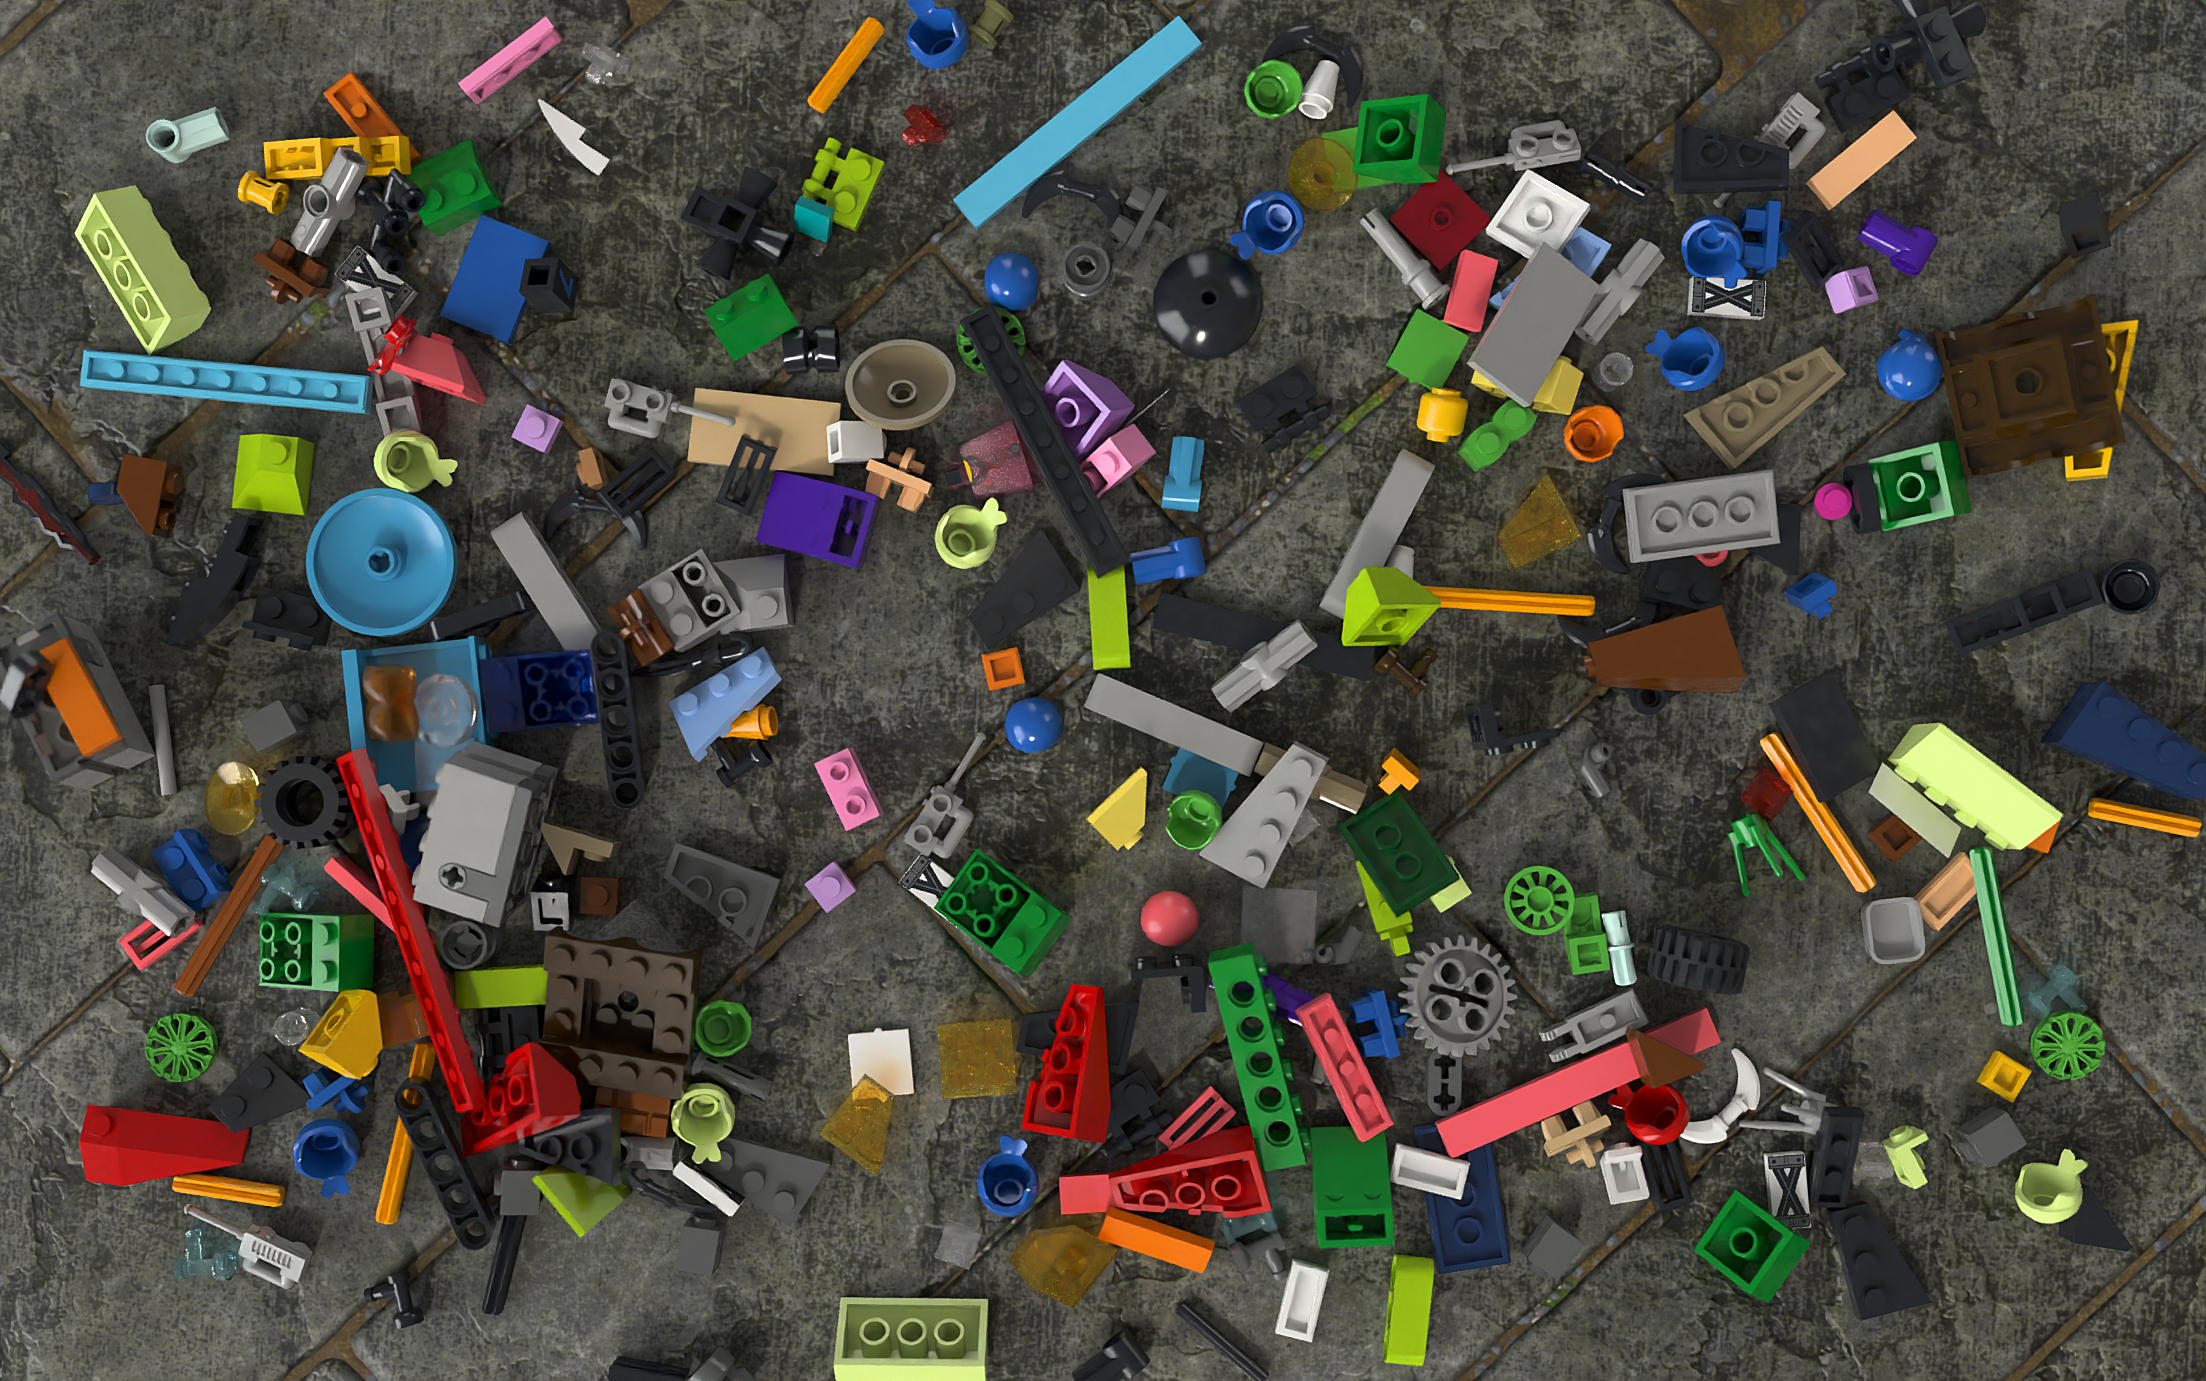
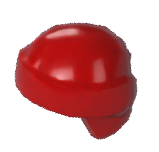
[1608,1083,1690,1145]

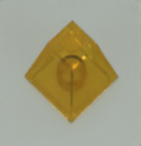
[1008,1225,1120,1308]

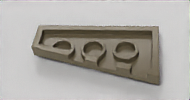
[1683,346,1846,471]

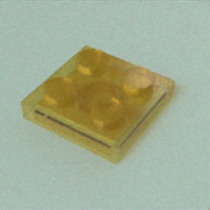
[937,1018,1017,1099]

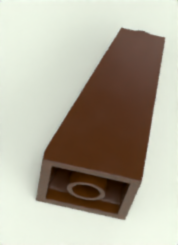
[1583,605,1745,694]

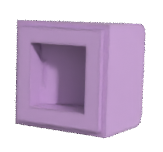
[1825,266,1879,313]

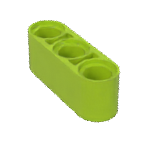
[1087,564,1130,670]
[454,964,548,1009]
[1383,1254,1434,1367]

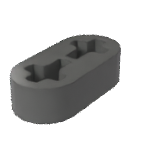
[1425,1046,1462,1116]

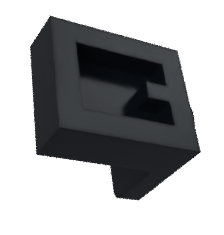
[530,871,575,931]

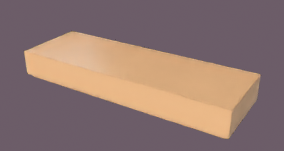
[1806,110,1917,210]

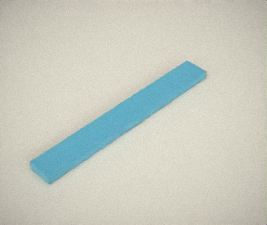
[953,16,1202,230]
[80,349,374,415]

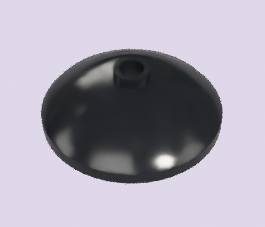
[1153,250,1262,359]

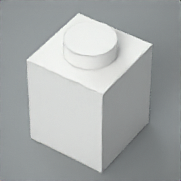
[827,421,887,464]

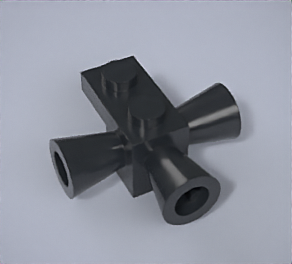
[1870,0,1986,90]
[680,167,795,283]

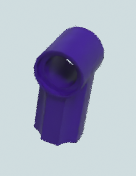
[1856,209,1938,276]

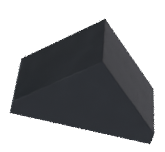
[2058,1183,2132,1252]

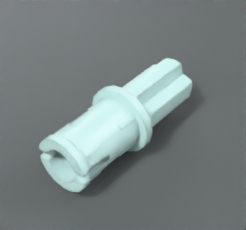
[1601,910,1637,986]

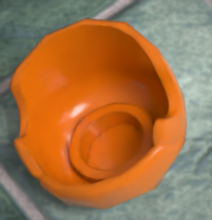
[1563,404,1624,463]

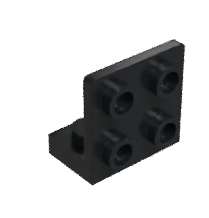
[1465,702,1560,756]
[1128,953,1207,1013]

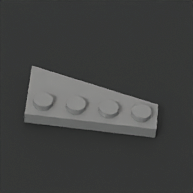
[1198,741,1329,889]

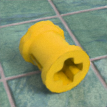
[238,170,289,215]

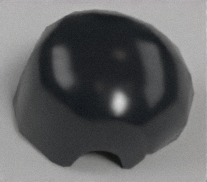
[2098,558,2161,615]

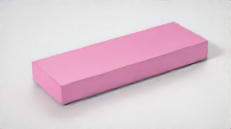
[458,16,563,104]

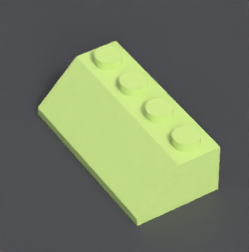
[75,185,211,356]
[1887,723,2063,851]
[833,1297,988,1381]

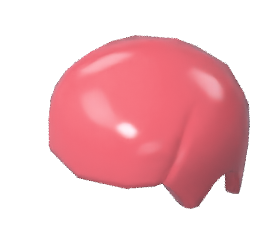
[1140,891,1200,947]

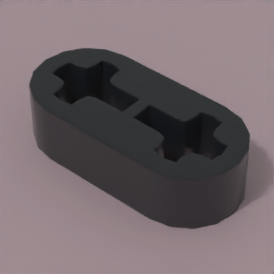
[1843,463,1881,535]
[0,650,54,719]

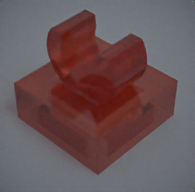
[900,104,949,148]
[1739,768,1794,822]

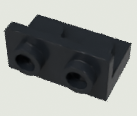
[242,586,333,651]

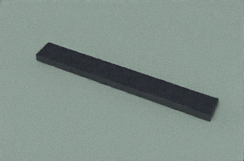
[960,304,1131,580]

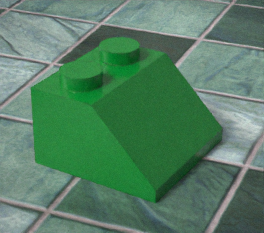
[1352,94,1447,184]
[406,139,504,237]
[704,273,799,362]
[1868,440,1972,531]
[1694,1190,1811,1303]

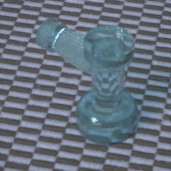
[252,864,320,917]
[2021,965,2088,1019]
[1221,1211,1279,1245]
[174,1229,236,1281]

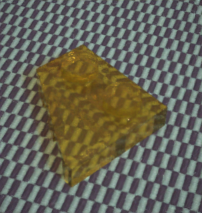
[1497,475,1581,571]
[819,1074,894,1175]

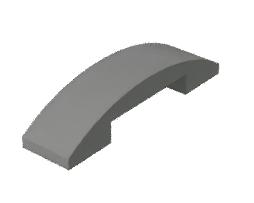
[345,287,423,437]

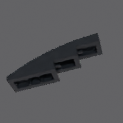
[1944,568,2104,656]

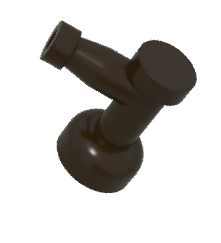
[1372,645,1438,698]

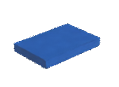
[440,215,552,345]

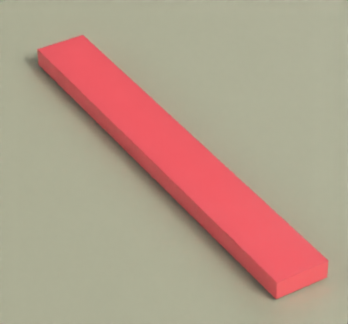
[1435,1007,1721,1158]

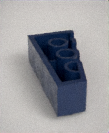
[2040,682,2206,800]

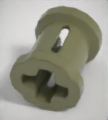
[968,0,1014,50]

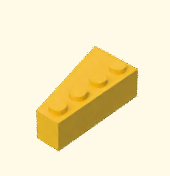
[2062,320,2138,482]

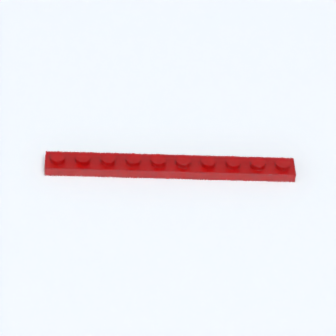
[336,748,487,1113]

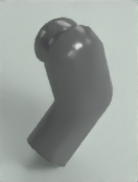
[1580,742,1612,798]
[1314,924,1366,967]

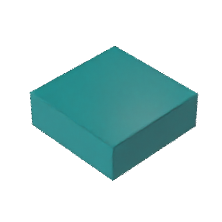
[793,196,835,243]

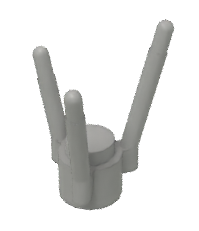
[1739,1067,1837,1135]

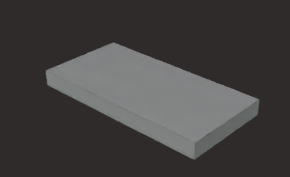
[1467,242,1600,407]
[1623,469,1780,563]

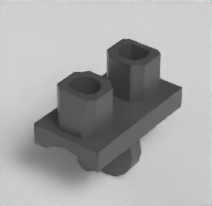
[1109,184,1175,256]

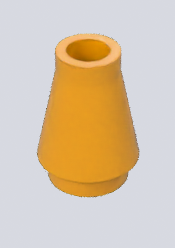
[725,703,778,740]

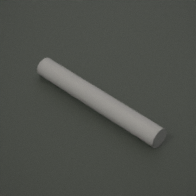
[148,685,177,795]

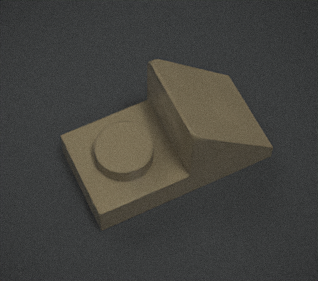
[541,821,622,876]

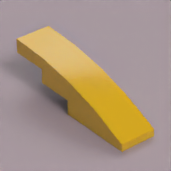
[263,135,411,180]

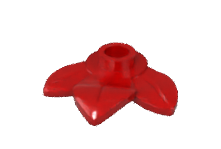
[367,314,418,376]

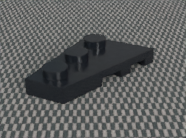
[1016,1000,1140,1074]

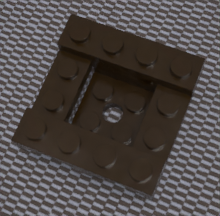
[1935,294,2126,479]
[538,925,702,1100]

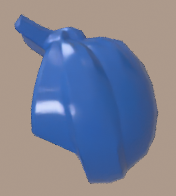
[905,0,969,69]
[1230,190,1305,260]
[1681,215,1748,289]
[1645,327,1725,391]
[1876,328,1942,402]
[293,1118,360,1198]
[977,1135,1040,1217]

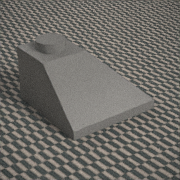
[712,554,794,635]

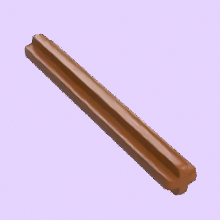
[174,834,286,997]

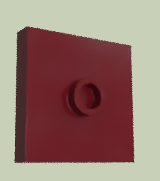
[1388,168,1492,274]

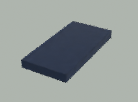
[1413,1122,1511,1275]

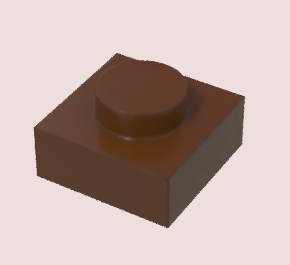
[1866,811,1923,862]
[579,876,621,915]

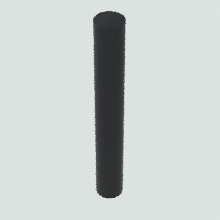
[1175,1301,1269,1381]

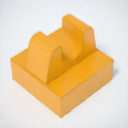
[1378,747,1422,795]

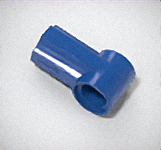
[1130,537,1207,585]

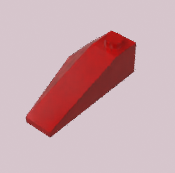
[1021,984,1111,1143]
[79,1104,252,1186]
[1108,1125,1272,1218]

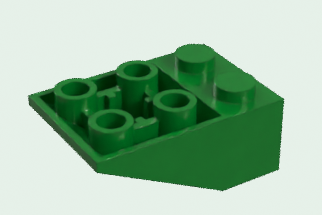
[934,848,1073,977]
[259,912,374,992]
[1310,1125,1394,1248]

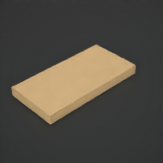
[687,388,842,477]

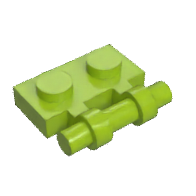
[801,138,886,232]

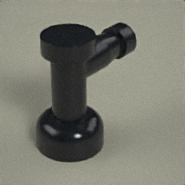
[710,737,774,788]
[364,1270,425,1329]

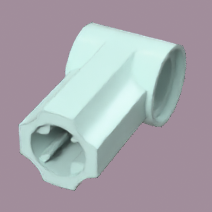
[146,107,230,163]

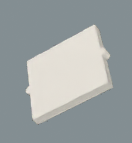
[848,1027,915,1100]

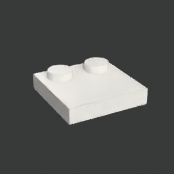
[1486,169,1590,259]

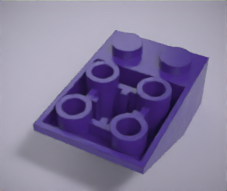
[756,471,882,571]

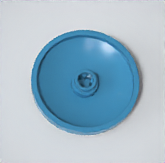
[306,488,458,637]

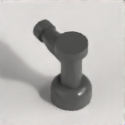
[1228,1228,1288,1281]

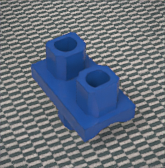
[1739,201,1790,275]
[1348,988,1412,1059]
[303,1065,379,1113]

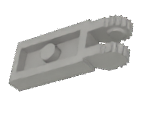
[1539,987,1649,1062]

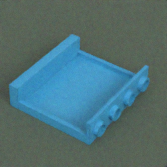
[341,636,500,793]

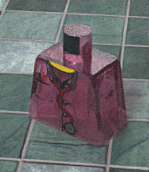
[944,420,1035,500]

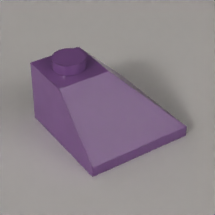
[1040,359,1135,462]

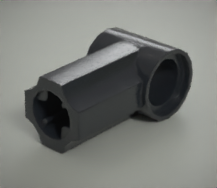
[1072,1328,1151,1381]

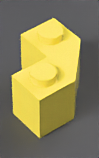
[1471,355,1584,415]

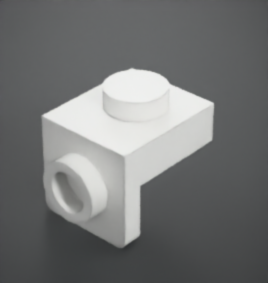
[1600,1143,1649,1205]

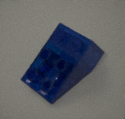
[480,649,600,733]

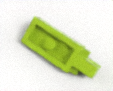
[1355,860,1413,957]

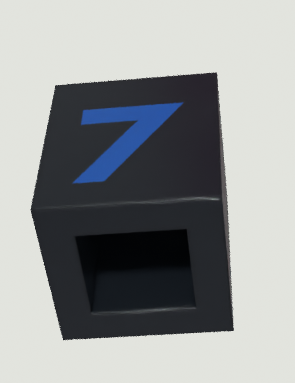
[519,258,579,313]

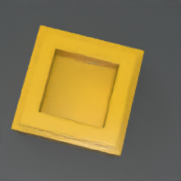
[1976,1050,2032,1103]

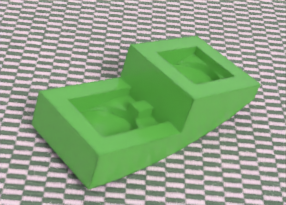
[1558,892,1610,975]

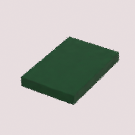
[1336,787,1460,918]

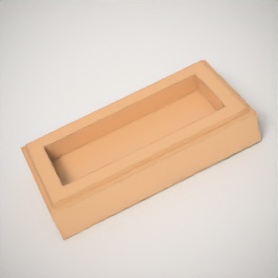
[1913,852,1976,931]

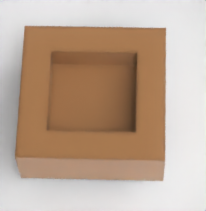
[576,447,610,491]

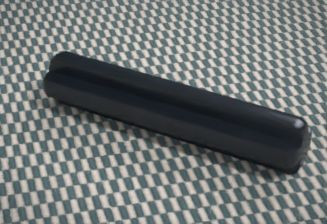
[481,1215,526,1316]

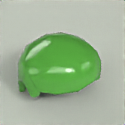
[1244,60,1303,119]
[1166,789,1222,850]
[694,1000,752,1057]

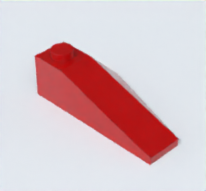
[460,1042,581,1157]

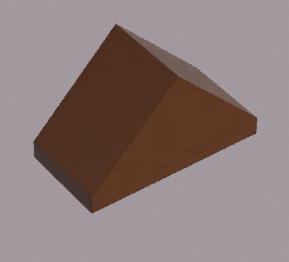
[1625,1026,1706,1089]

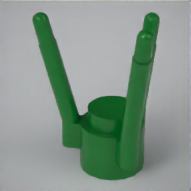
[1727,811,1805,897]

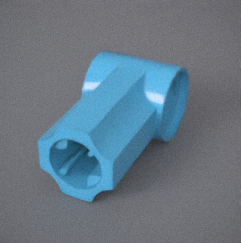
[1161,436,1204,512]

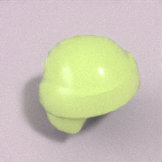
[374,430,458,493]
[934,498,1008,569]
[671,1083,735,1164]
[2015,1149,2088,1224]

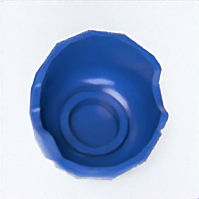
[984,252,1039,313]
[1004,697,1063,753]

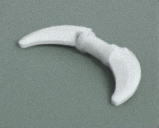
[1680,1048,1760,1143]

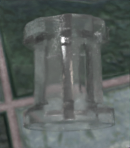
[1592,352,1633,391]
[274,1008,320,1045]

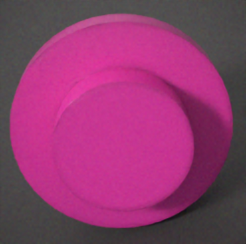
[1814,483,1852,520]

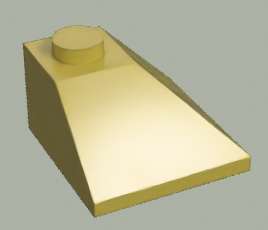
[1087,767,1147,850]

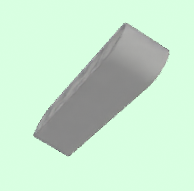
[1319,448,1436,620]
[491,511,616,682]
[1084,673,1264,777]

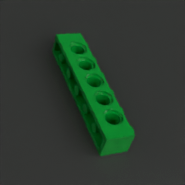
[1208,942,1312,1172]

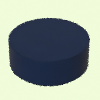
[88,482,125,505]

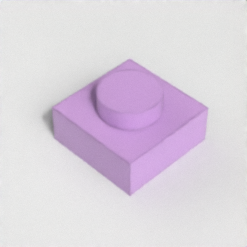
[511,404,564,454]
[805,861,858,913]

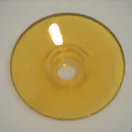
[1288,138,1358,211]
[204,761,261,835]

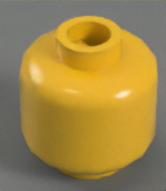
[1417,387,1468,442]

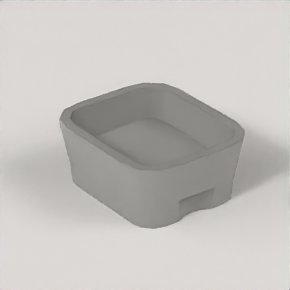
[1861,897,1926,964]

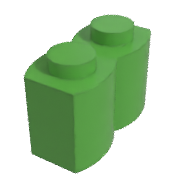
[1458,399,1537,472]

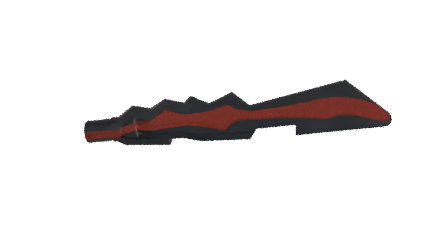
[0,442,101,566]

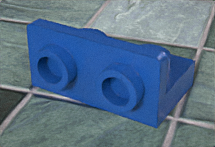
[151,828,233,913]

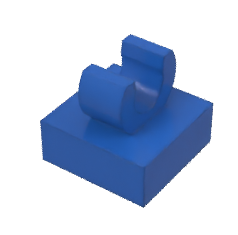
[1783,572,1838,619]

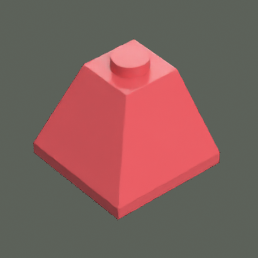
[391,333,486,405]

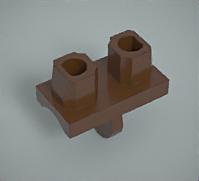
[253,238,331,305]
[607,589,676,666]

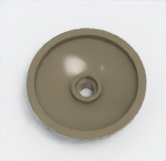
[845,339,956,430]

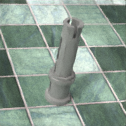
[1360,207,1451,310]

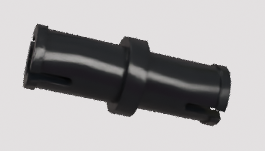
[1578,148,1654,205]

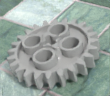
[1398,935,1517,1057]

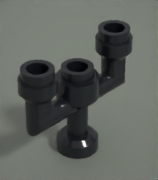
[354,168,426,275]

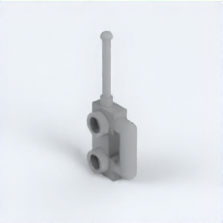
[1714,93,1826,208]
[1446,120,1581,175]
[604,378,736,438]
[904,732,986,858]
[183,1204,313,1289]

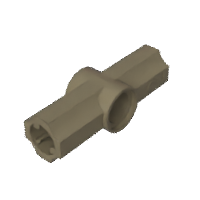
[1253,742,1368,814]

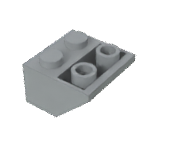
[638,549,741,653]

